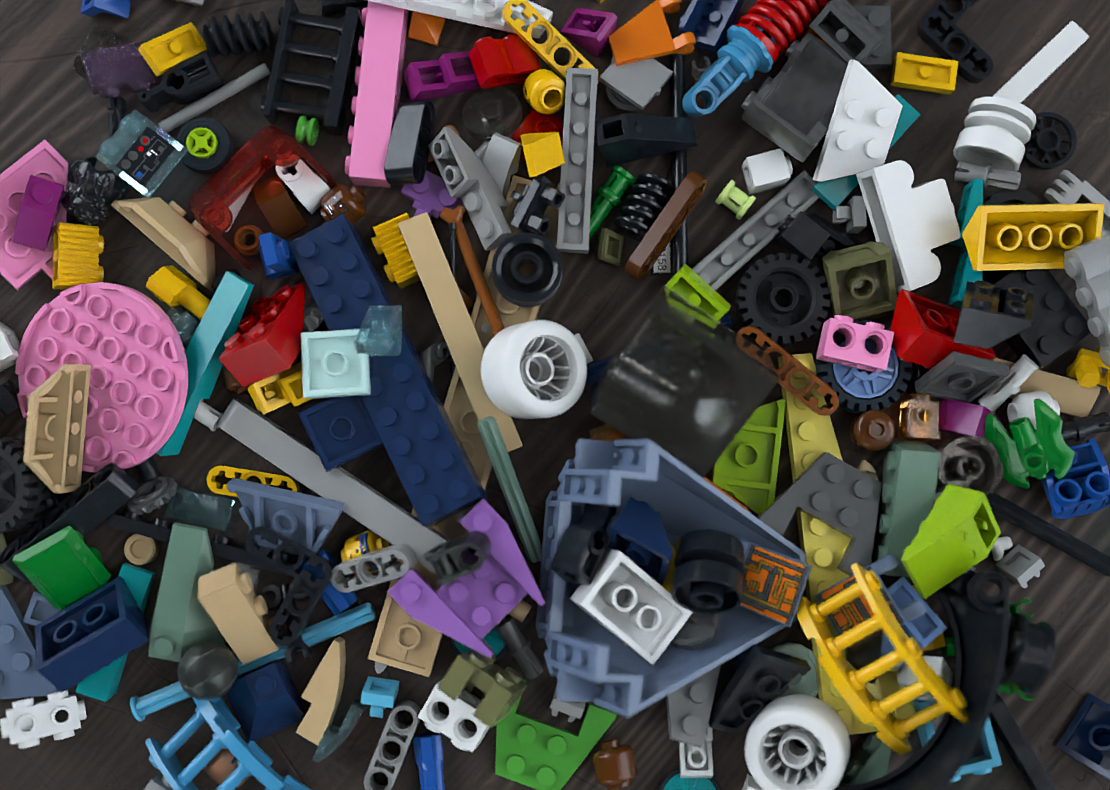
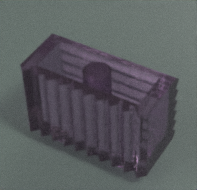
[80,41,156,98]

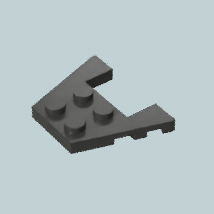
[757,452,882,576]

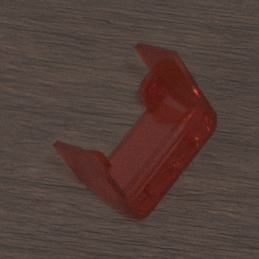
[189,125,337,271]

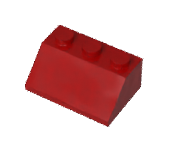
[890,289,997,370]

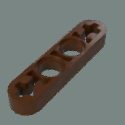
[625,171,708,281]

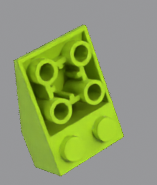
[901,484,1001,599]

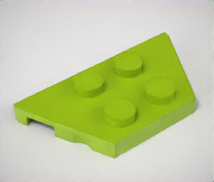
[711,399,786,515]

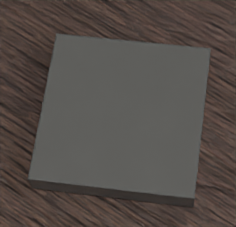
[914,352,1009,403]

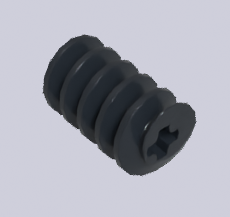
[203,11,273,57]
[614,173,676,242]

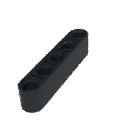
[0,463,139,583]

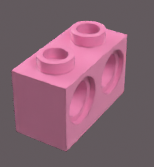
[816,315,894,373]

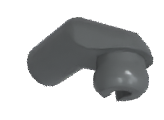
[420,341,451,383]

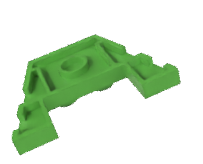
[495,678,617,790]

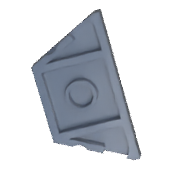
[227,478,345,558]
[0,585,60,699]

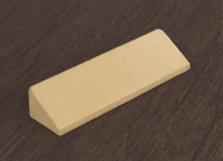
[986,358,1101,418]

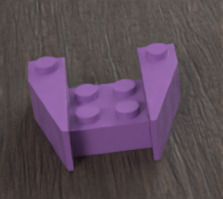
[388,499,545,658]

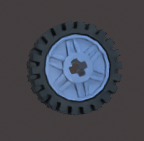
[814,320,912,414]

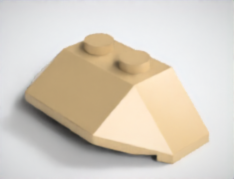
[111,197,216,291]
[23,364,91,494]

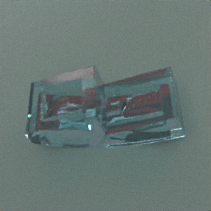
[312,699,367,763]

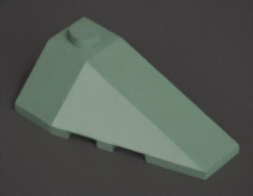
[148,522,226,662]

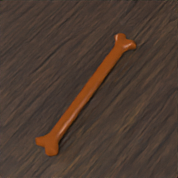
[440,205,505,337]

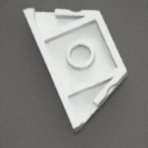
[813,60,903,182]

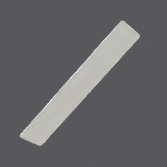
[993,21,1089,103]

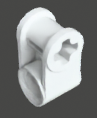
[276,154,331,214]

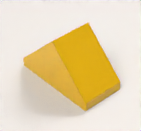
[520,132,565,177]

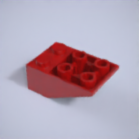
[219,283,305,387]

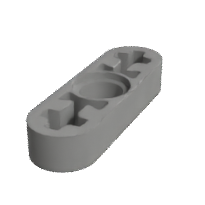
[331,543,416,593]

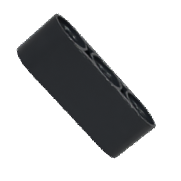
[384,100,436,185]

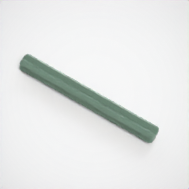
[478,416,542,563]

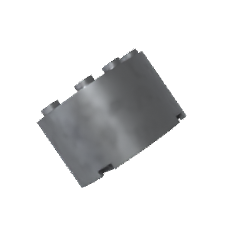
[741,32,848,163]

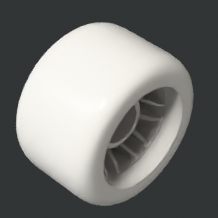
[481,320,587,419]
[745,694,850,790]

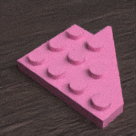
[0,140,68,291]

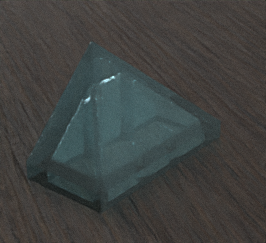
[164,486,234,531]

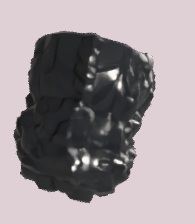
[61,156,130,226]

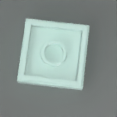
[301,329,371,399]

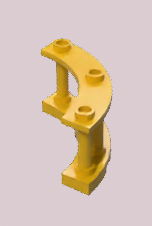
[796,563,969,755]

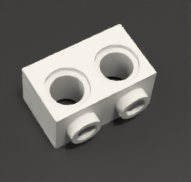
[418,680,489,752]

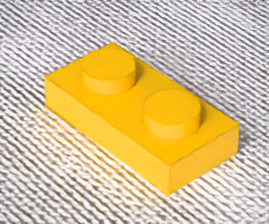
[138,22,207,77]
[890,52,958,95]

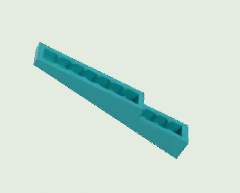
[156,271,254,456]

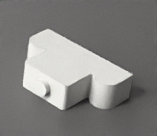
[856,160,961,293]

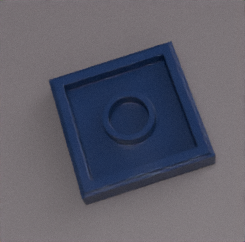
[298,395,384,472]

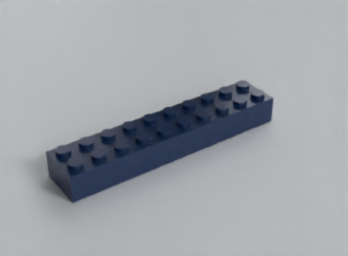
[288,214,488,527]

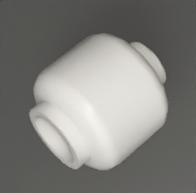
[1007,390,1060,429]

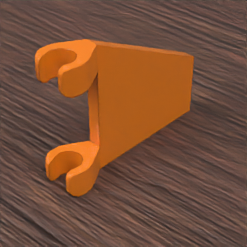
[608,0,696,66]

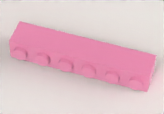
[345,1,409,188]

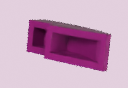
[403,51,480,101]

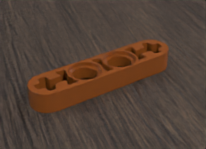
[735,326,839,416]

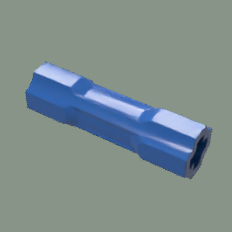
[413,732,445,790]

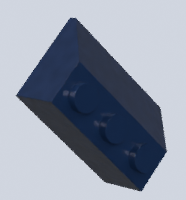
[35,576,149,692]

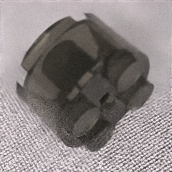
[934,435,1003,496]

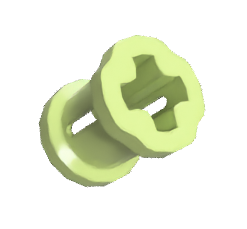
[715,180,756,220]

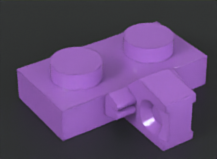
[401,171,464,219]

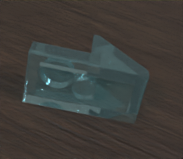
[355,305,402,356]

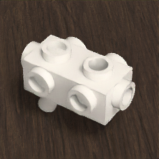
[0,690,87,749]

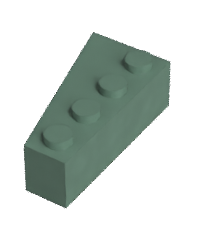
[874,438,941,577]

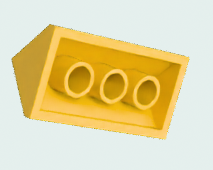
[962,203,1105,271]

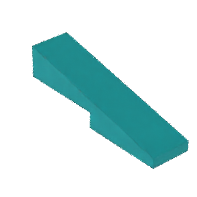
[811,94,921,210]
[948,178,983,309]
[75,563,155,702]

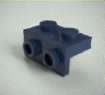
[678,0,744,52]

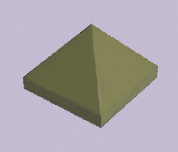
[595,228,624,266]

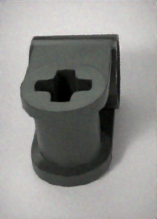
[423,531,491,586]

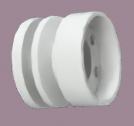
[953,97,1036,172]

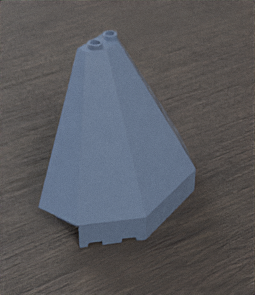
[536,438,806,717]

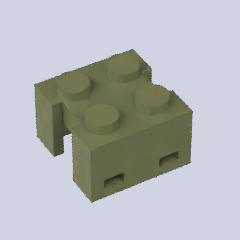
[437,649,528,728]

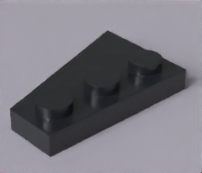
[708,644,811,735]

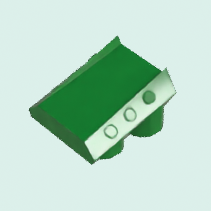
[12,526,111,611]

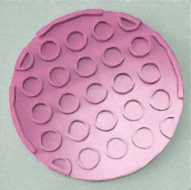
[15,282,188,473]

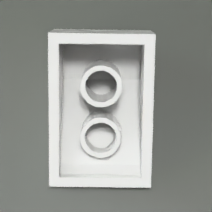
[570,548,692,665]

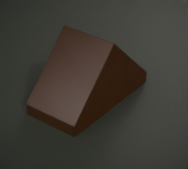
[252,174,309,240]

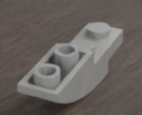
[428,127,512,250]

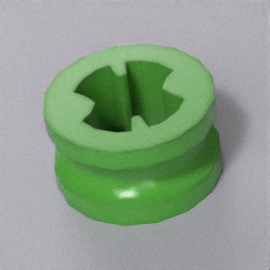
[296,115,319,146]

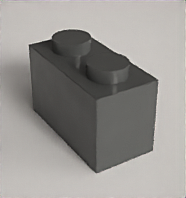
[810,0,886,64]

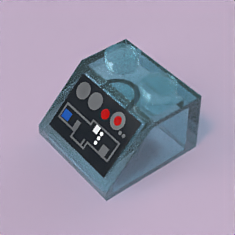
[95,109,188,198]

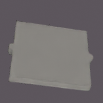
[599,57,673,110]

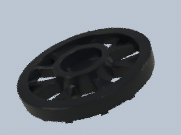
[1023,112,1077,170]

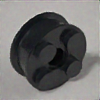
[492,233,562,307]
[999,613,1056,694]

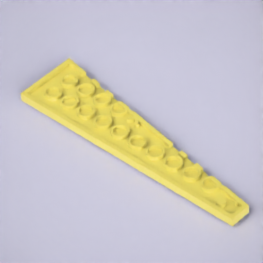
[778,353,916,735]

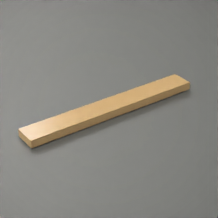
[398,212,523,452]

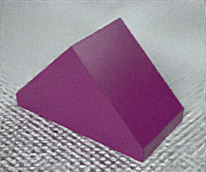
[560,8,617,58]
[932,398,1002,448]

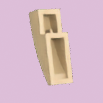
[295,636,346,745]

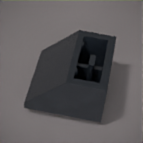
[954,281,1034,349]

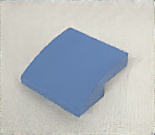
[880,576,947,671]

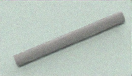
[158,63,271,134]

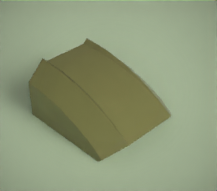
[822,242,897,321]

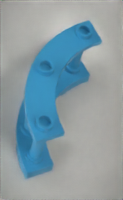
[145,697,312,790]

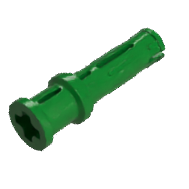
[578,165,636,255]

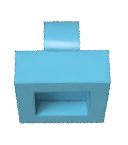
[361,676,400,718]

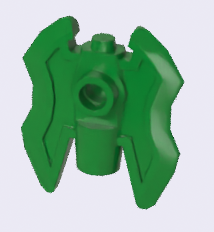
[984,398,1075,489]

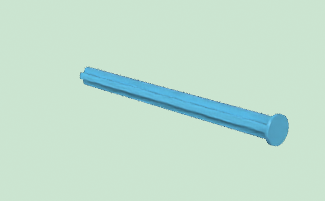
[130,602,376,722]

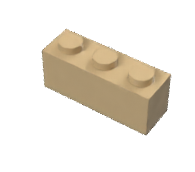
[198,562,281,664]

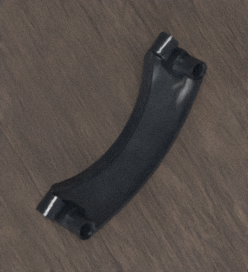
[834,567,1009,790]

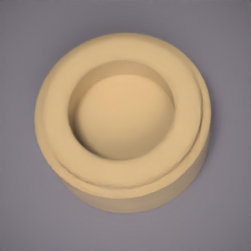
[124,534,159,565]

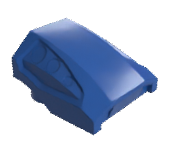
[1041,438,1110,520]

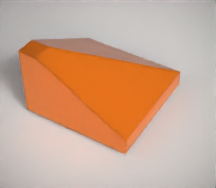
[408,11,446,46]

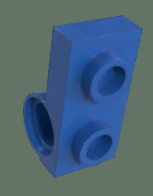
[259,232,299,279]

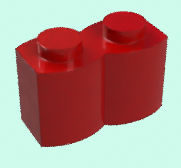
[468,33,541,88]

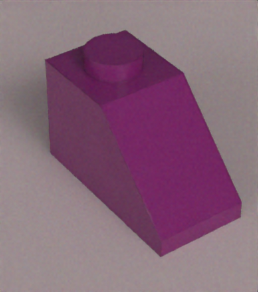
[12,175,64,252]

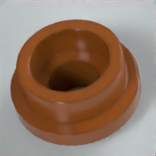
[234,225,264,256]

